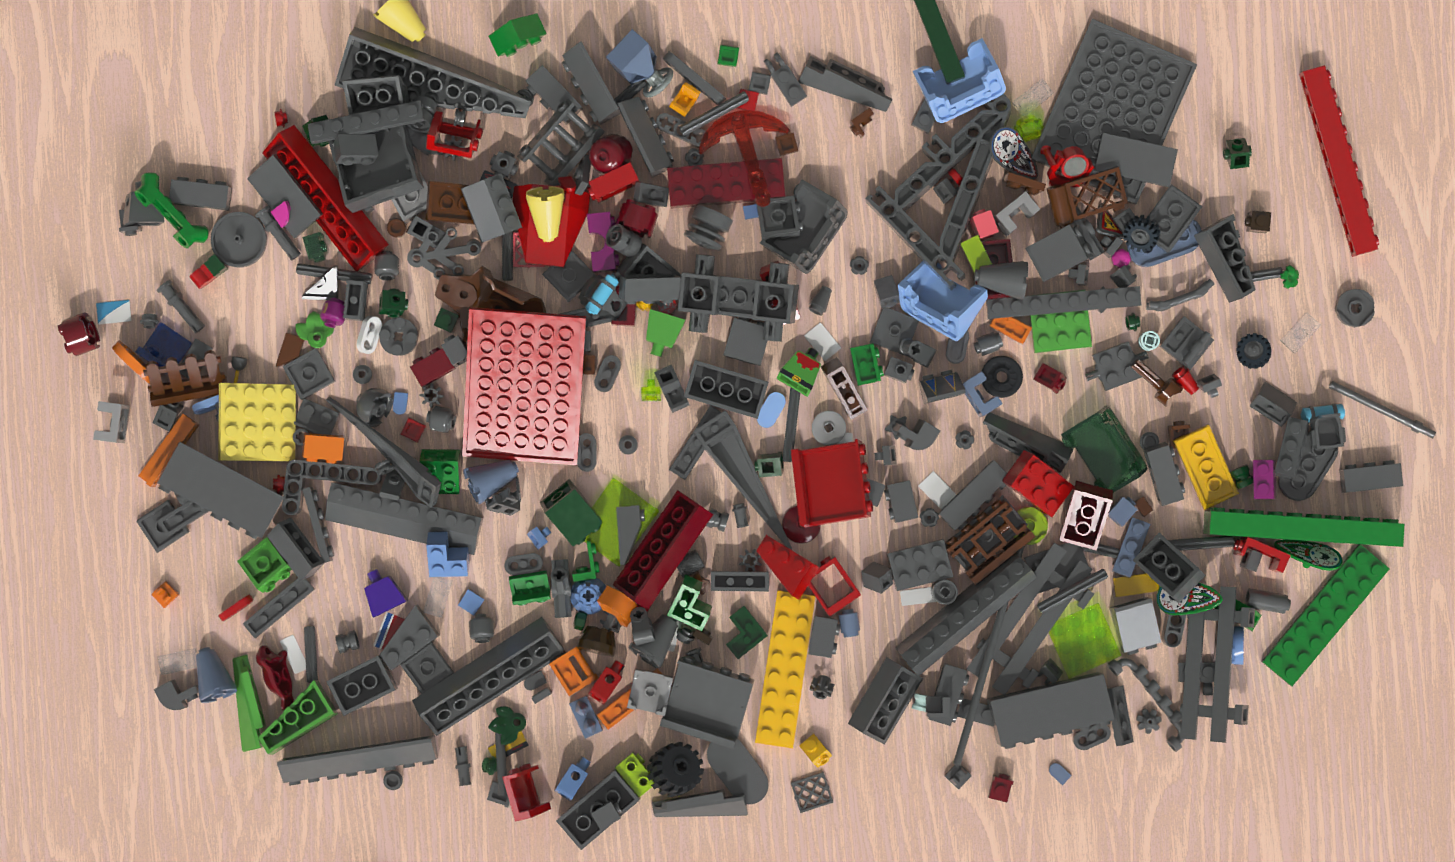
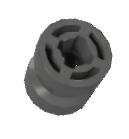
[706,508,729,532]
[335,630,359,654]

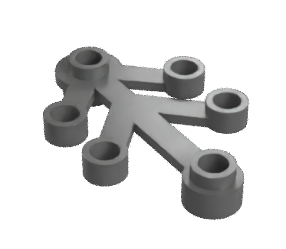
[407,227,481,280]

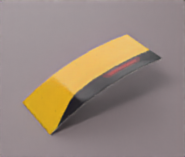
[488,731,529,762]

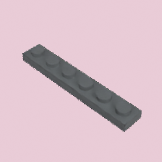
[308,100,425,144]

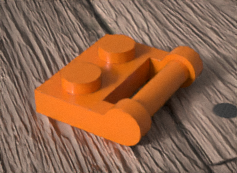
[549,646,599,696]

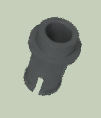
[732,503,749,528]

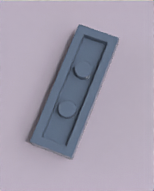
[1112,517,1150,578]

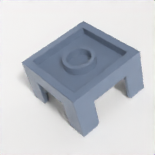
[962,371,1003,417]

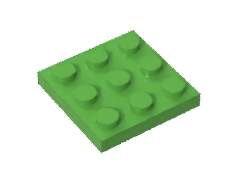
[1030,290,1092,353]

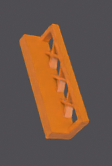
[138,414,199,487]

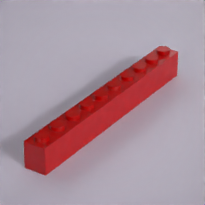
[1299,65,1379,257]

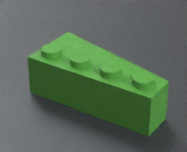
[258,680,338,755]

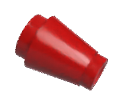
[1172,366,1199,395]

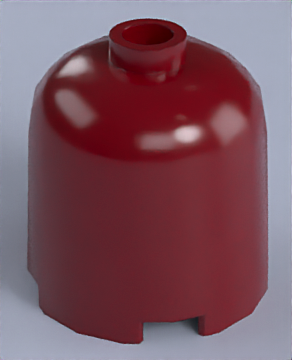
[589,134,633,173]

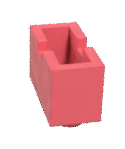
[970,209,999,241]

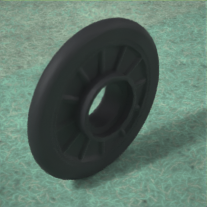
[982,356,1023,398]

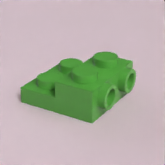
[237,537,292,593]

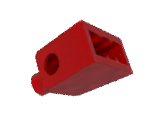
[588,660,625,705]

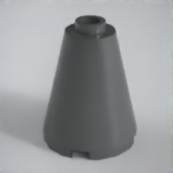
[974,261,1028,299]
[628,614,678,669]

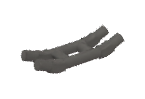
[1146,279,1214,311]

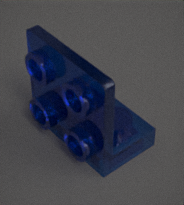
[135,322,192,374]

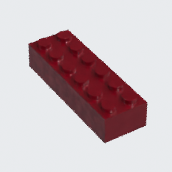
[667,158,785,209]
[612,490,714,610]

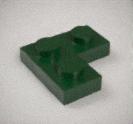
[726,606,768,659]

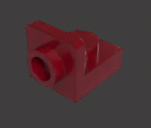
[1033,363,1067,394]
[988,773,1014,803]

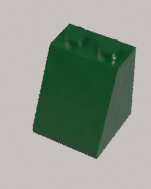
[540,479,603,547]

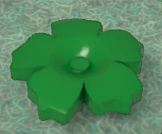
[1280,265,1299,289]

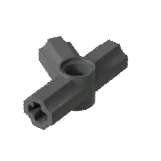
[551,559,572,618]

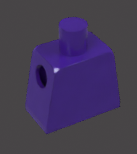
[364,569,408,618]

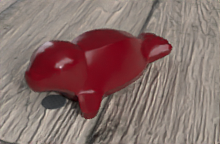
[256,645,294,710]

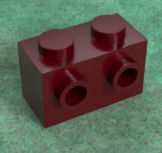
[410,347,456,387]

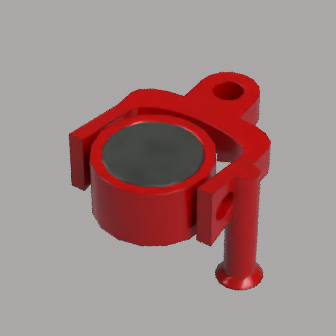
[1040,145,1094,188]

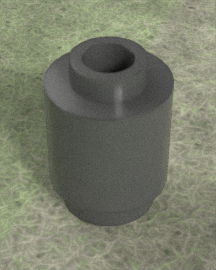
[973,332,1003,356]

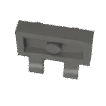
[1178,662,1215,695]

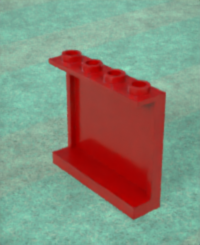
[791,439,873,528]

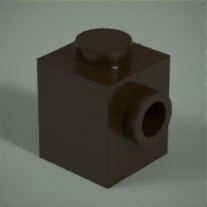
[1245,211,1271,234]

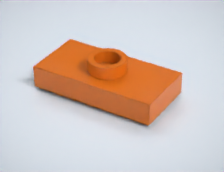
[989,317,1032,345]

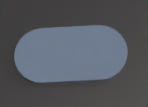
[1127,219,1202,267]

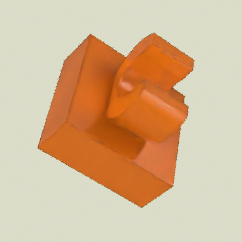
[151,581,179,608]

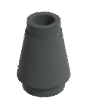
[808,286,832,316]

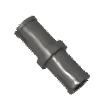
[455,746,472,786]

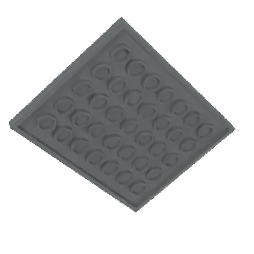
[1031,19,1197,205]

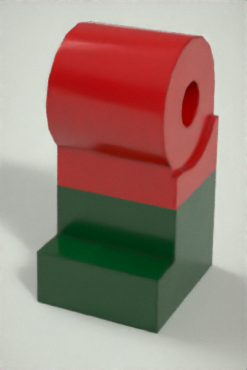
[189,254,228,289]

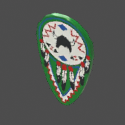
[1274,539,1343,571]
[1157,583,1223,615]

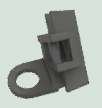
[485,477,521,516]

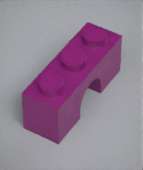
[587,212,619,273]

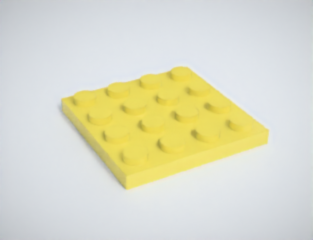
[218,383,296,461]

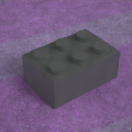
[1133,533,1206,603]
[887,539,953,591]
[326,655,398,716]

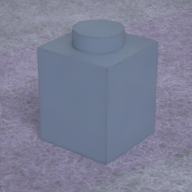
[1108,496,1138,527]

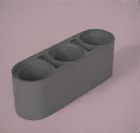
[1161,614,1186,647]

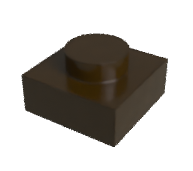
[692,628,713,645]

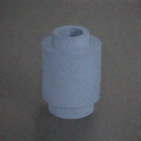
[838,609,860,638]

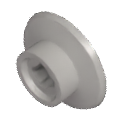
[812,411,846,445]

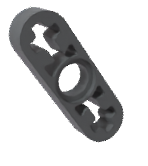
[656,113,708,147]

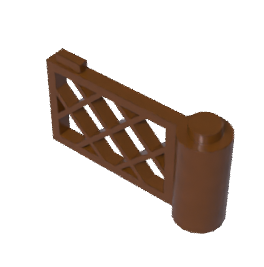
[1046,166,1128,229]

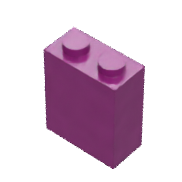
[1253,460,1276,499]

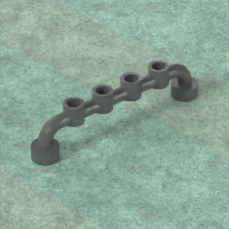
[1107,658,1184,752]

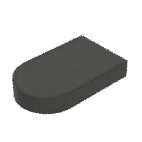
[524,671,547,690]

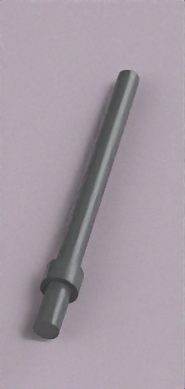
[1329,381,1436,439]

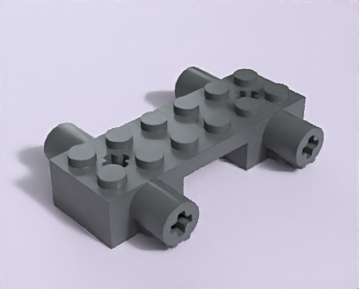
[678,254,799,342]

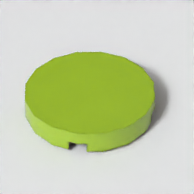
[1014,507,1048,545]

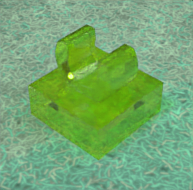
[641,379,661,401]

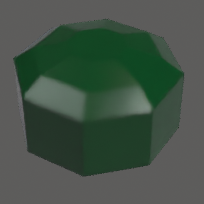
[573,611,587,631]

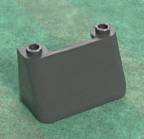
[760,180,848,274]

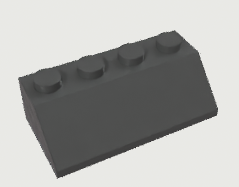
[561,41,620,125]
[618,97,674,177]
[684,360,769,419]
[848,657,923,745]

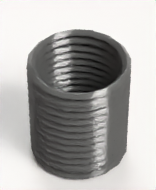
[677,550,705,578]

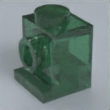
[302,232,328,263]

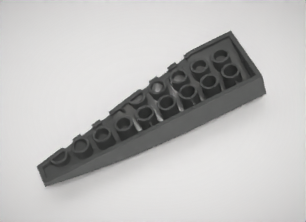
[335,27,532,118]

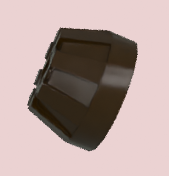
[577,626,616,657]

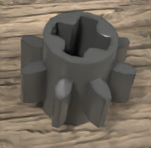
[444,136,465,161]
[419,384,444,408]
[739,549,762,572]
[809,675,835,699]

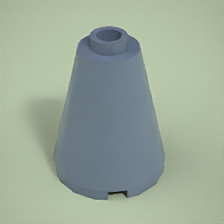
[463,460,519,504]
[196,647,237,703]

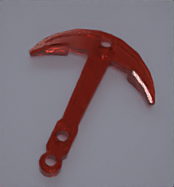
[699,110,790,207]

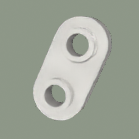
[356,316,382,354]

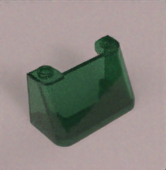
[1061,405,1147,493]

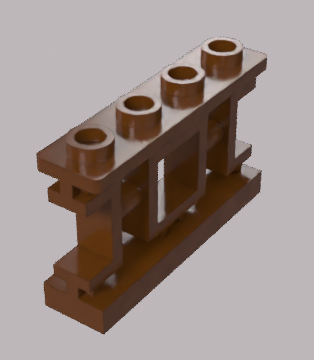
[946,499,1035,585]

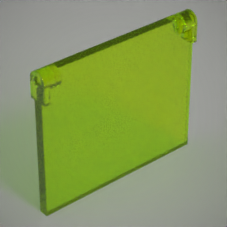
[584,478,660,567]

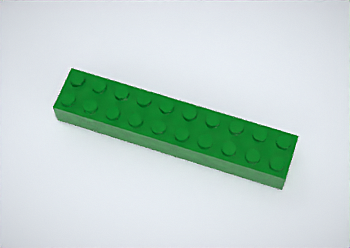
[1203,507,1405,547]

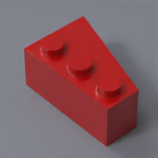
[756,535,819,600]

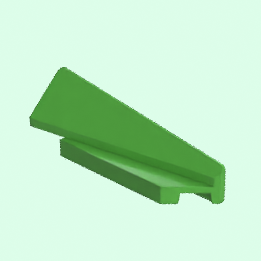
[232,655,266,752]

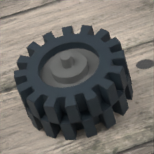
[1123,215,1161,252]
[1236,333,1272,369]

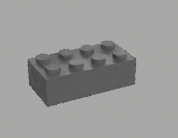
[556,769,641,850]

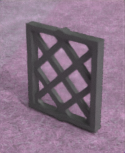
[791,772,833,813]

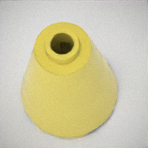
[374,0,426,42]
[526,186,565,242]

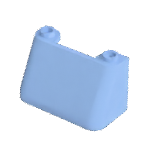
[913,38,1006,123]
[898,261,988,341]

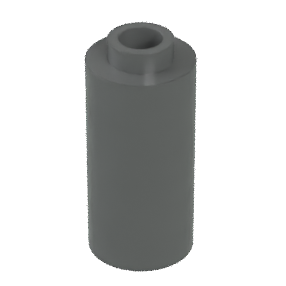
[1245,588,1291,614]

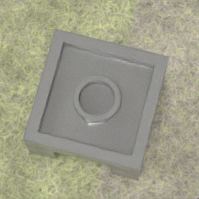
[391,170,428,223]
[994,192,1040,237]
[93,401,130,444]
[627,669,673,716]

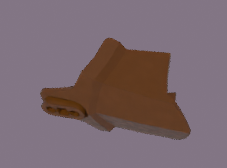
[435,265,546,344]

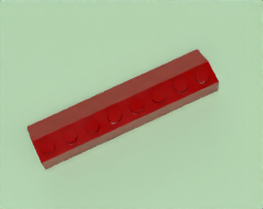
[262,125,389,271]

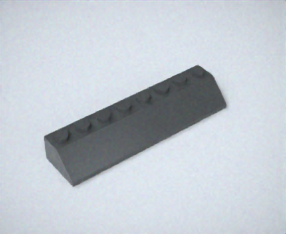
[325,483,483,555]
[895,553,1037,676]
[412,617,566,736]
[277,735,438,786]

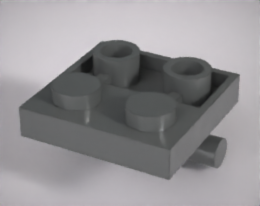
[1159,316,1214,370]

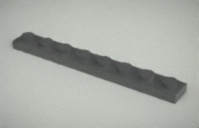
[986,286,1142,319]

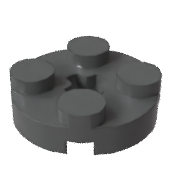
[1335,289,1375,328]
[379,317,418,356]

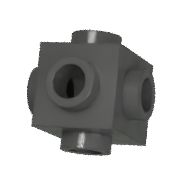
[490,151,519,179]

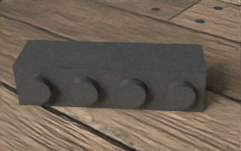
[938,460,1007,530]

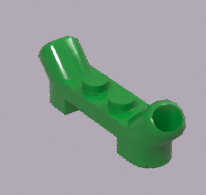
[134,172,208,248]

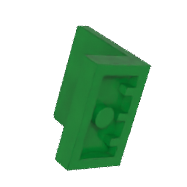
[419,449,460,494]

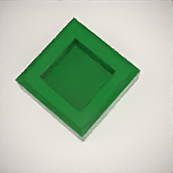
[717,45,739,67]

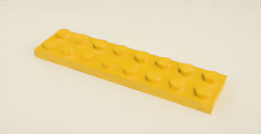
[755,590,815,748]

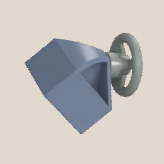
[606,29,673,98]

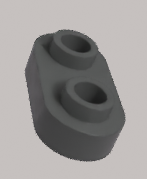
[594,355,621,392]
[577,433,597,472]
[504,553,543,575]
[1073,724,1111,750]

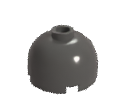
[356,388,393,427]

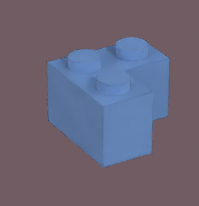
[426,532,469,577]

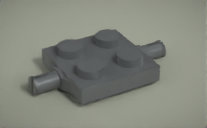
[1085,341,1149,391]

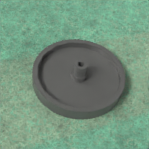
[211,212,267,268]

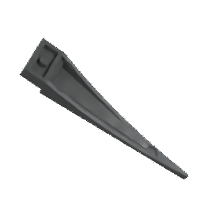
[326,397,441,508]
[693,410,792,550]

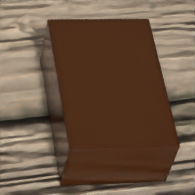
[1135,496,1153,517]

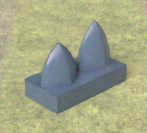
[569,695,603,739]

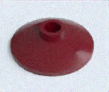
[782,506,821,543]

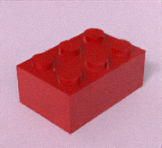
[1002,450,1074,517]

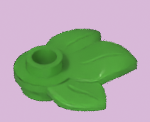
[295,311,334,348]

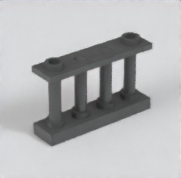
[517,99,605,186]

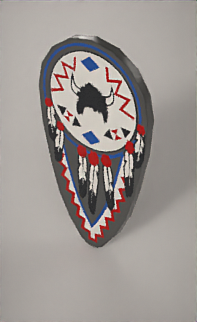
[989,127,1038,180]

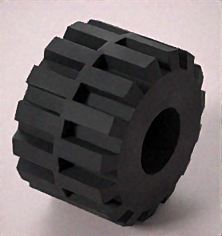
[647,742,704,797]

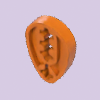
[112,340,151,385]

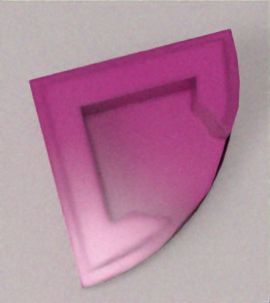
[271,201,291,228]

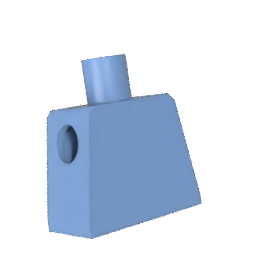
[554,756,591,801]

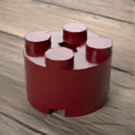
[615,199,658,238]
[58,312,100,356]

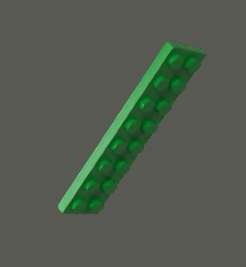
[1261,544,1390,687]

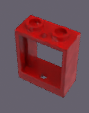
[587,162,639,203]
[808,556,861,617]

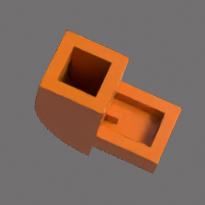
[597,586,637,628]

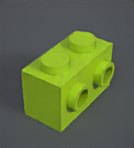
[615,752,654,798]

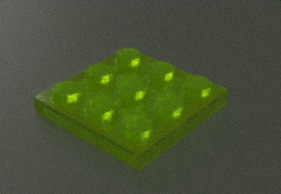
[1048,603,1122,679]

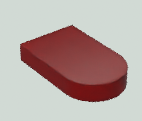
[558,176,576,192]

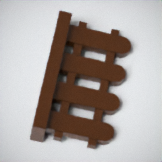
[143,350,228,407]

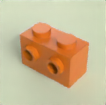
[302,433,344,464]

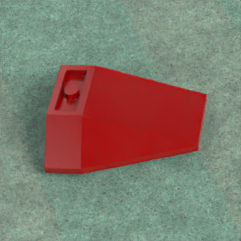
[512,184,590,267]

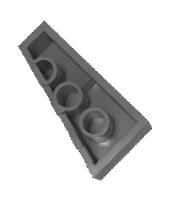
[1194,214,1256,303]

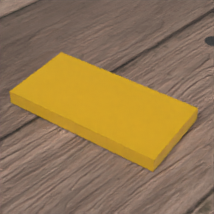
[1173,424,1239,510]

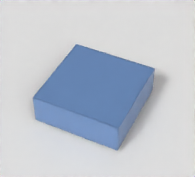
[458,589,485,616]

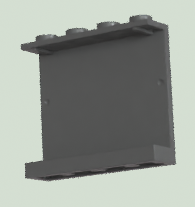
[660,656,754,749]

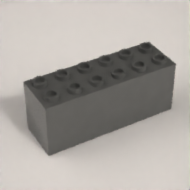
[156,442,284,539]
[987,672,1115,749]

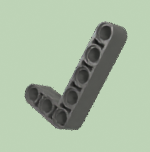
[282,460,383,515]

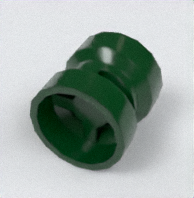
[1230,464,1254,489]

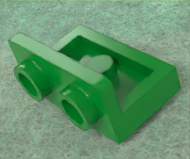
[850,343,884,386]
[509,570,551,606]

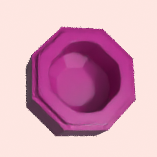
[1111,249,1131,268]

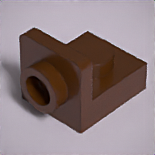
[850,108,874,138]

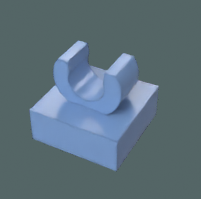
[527,527,551,550]

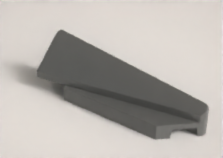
[799,56,893,112]
[983,412,1074,473]
[652,789,748,817]

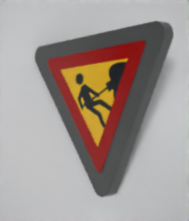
[1096,203,1124,239]

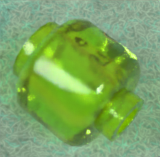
[1013,114,1044,142]

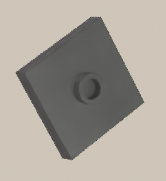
[870,307,919,356]

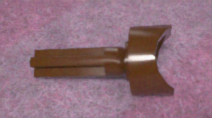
[1131,359,1183,407]

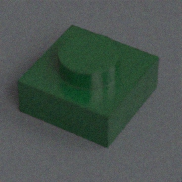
[434,308,459,333]

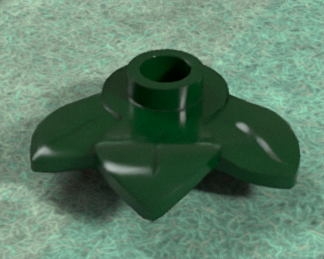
[488,706,526,745]

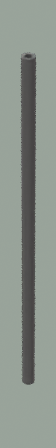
[953,546,1025,766]

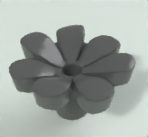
[1136,709,1162,734]

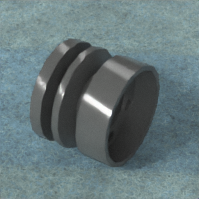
[684,205,733,251]

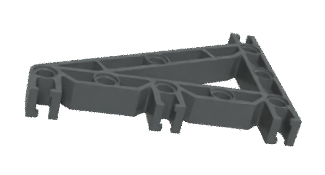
[865,93,1011,290]

